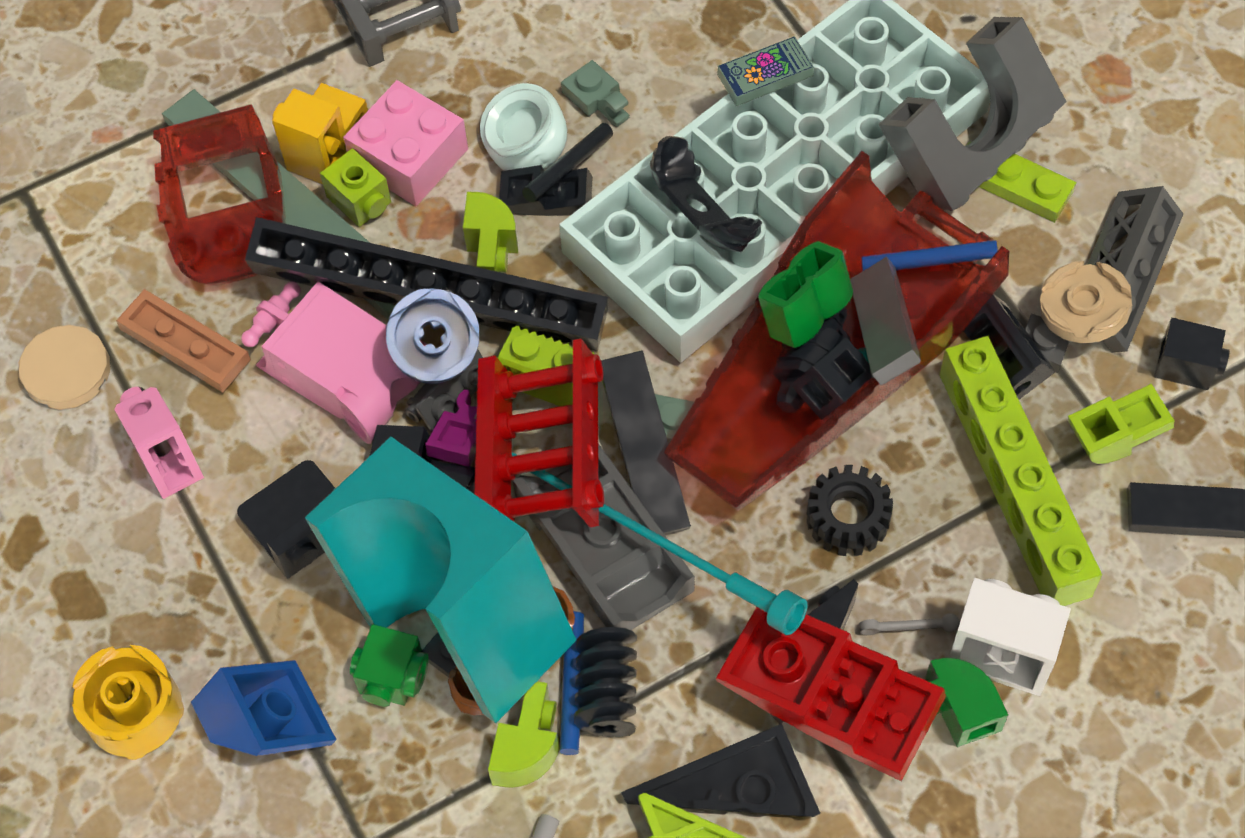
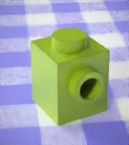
[320,148,391,227]

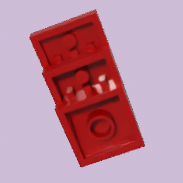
[716,607,946,782]

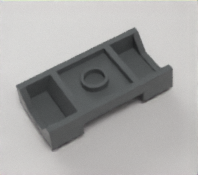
[513,443,695,630]

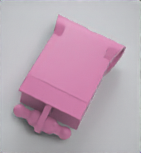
[241,281,427,444]

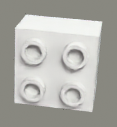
[949,578,1071,696]

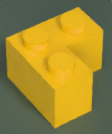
[272,83,368,184]

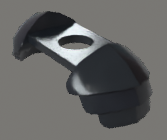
[650,136,762,252]

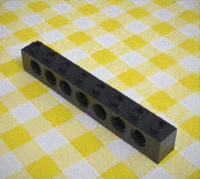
[245,217,608,351]

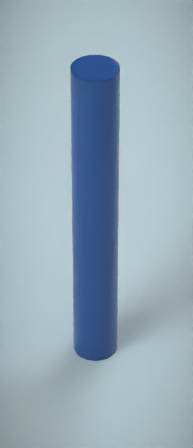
[862,240,999,271]
[560,611,584,755]

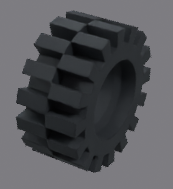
[806,465,893,556]

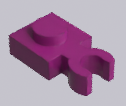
[425,389,477,467]

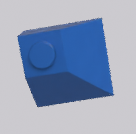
[191,660,337,756]

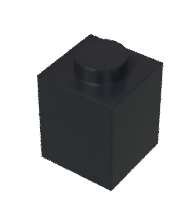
[1154,317,1230,390]

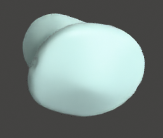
[480,83,567,171]

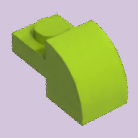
[463,192,518,273]
[1068,383,1175,464]
[488,681,559,788]

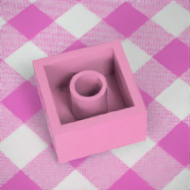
[343,80,468,207]

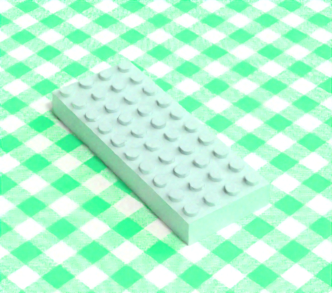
[559,0,990,363]

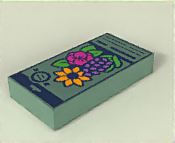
[717,36,814,106]

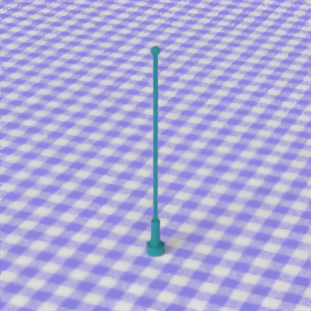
[512,452,808,635]

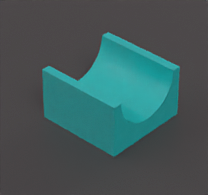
[305,437,576,724]

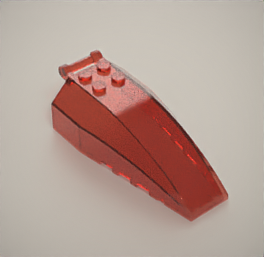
[664,151,1009,511]

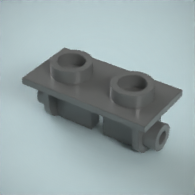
[405,349,483,433]

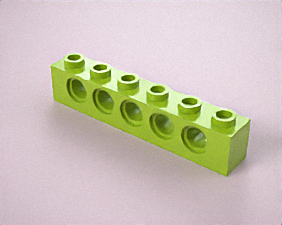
[939,336,1102,606]

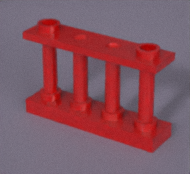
[475,338,604,527]

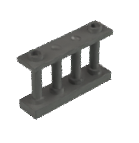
[333,0,461,67]

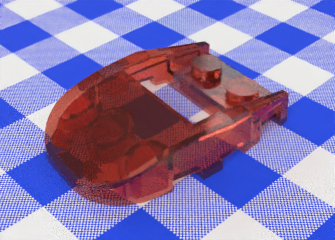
[153,104,286,286]

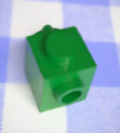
[350,624,429,707]

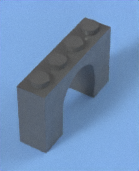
[878,17,1067,211]

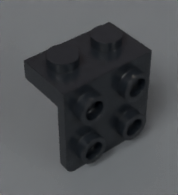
[237,460,336,579]

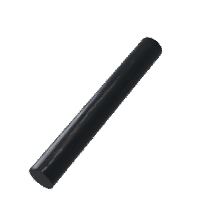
[522,123,613,202]

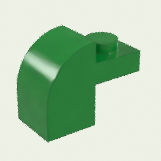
[925,658,1009,747]

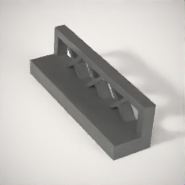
[1087,186,1183,353]

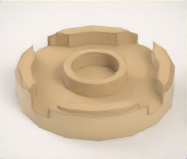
[1040,261,1132,343]
[18,325,110,410]

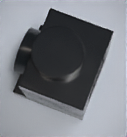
[791,337,873,420]

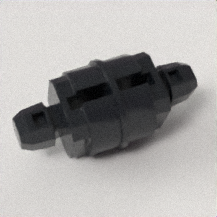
[773,307,851,413]

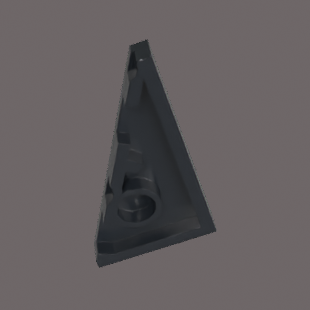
[621,724,821,817]

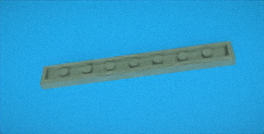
[162,89,396,319]

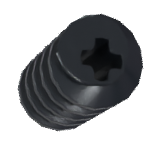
[574,627,637,737]

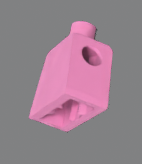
[114,387,204,499]

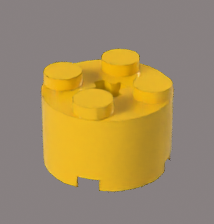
[72,645,184,760]

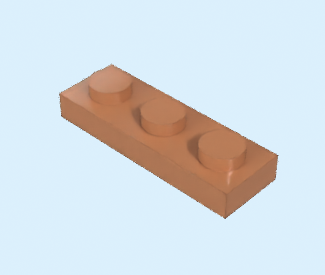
[116,289,251,392]

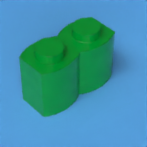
[758,241,853,348]

